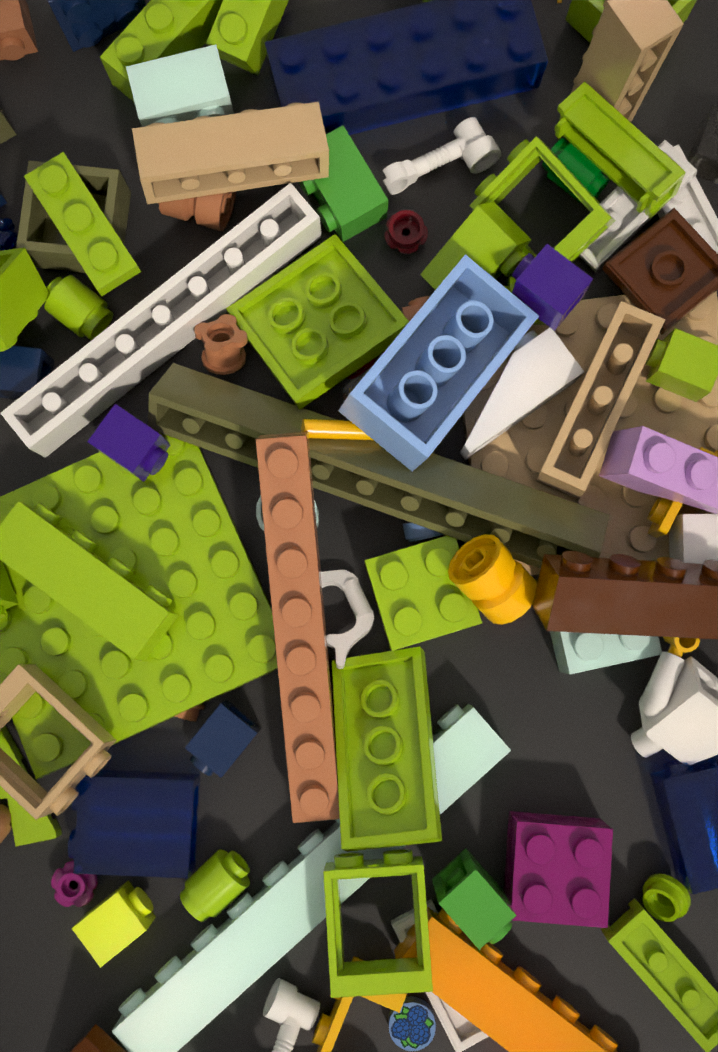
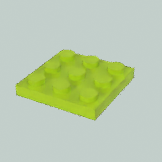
[226,234,409,410]

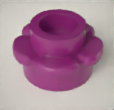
[51,860,98,907]

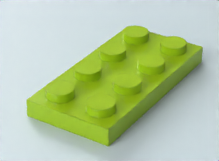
[332,646,442,852]

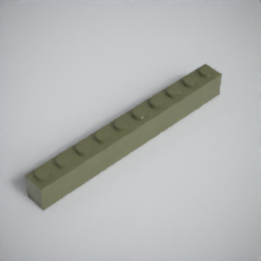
[148,363,610,569]

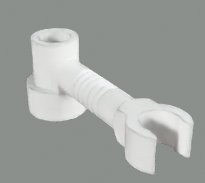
[382,117,501,195]
[263,978,320,1052]

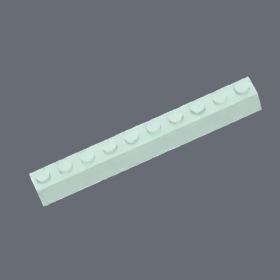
[112,704,511,1052]

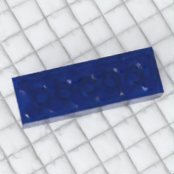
[265,0,548,135]

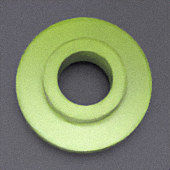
[643,874,691,922]

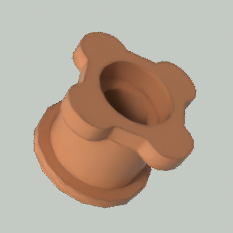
[194,314,248,375]

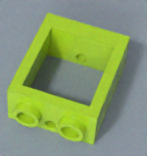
[469,136,616,262]
[323,849,433,998]

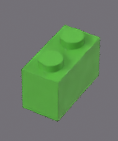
[299,125,388,242]
[432,848,517,950]

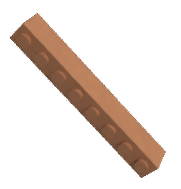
[256,431,340,823]

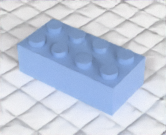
[338,254,539,472]

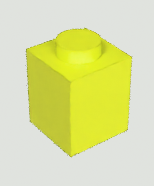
[71,880,156,968]

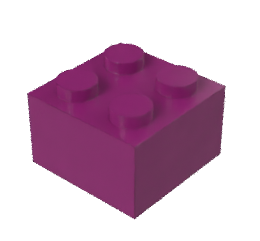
[504,811,613,928]

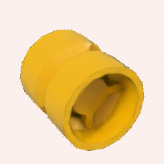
[448,534,537,625]

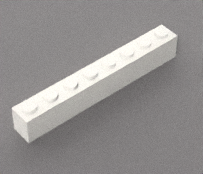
[0,182,322,458]

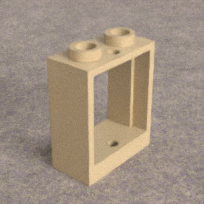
[0,664,116,820]

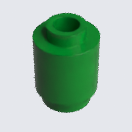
[541,137,610,203]

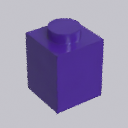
[512,244,593,331]
[87,404,170,482]

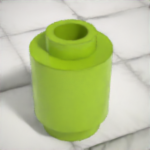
[44,275,113,340]
[180,849,250,922]

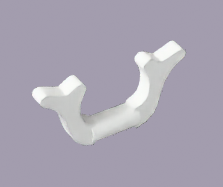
[321,569,374,669]

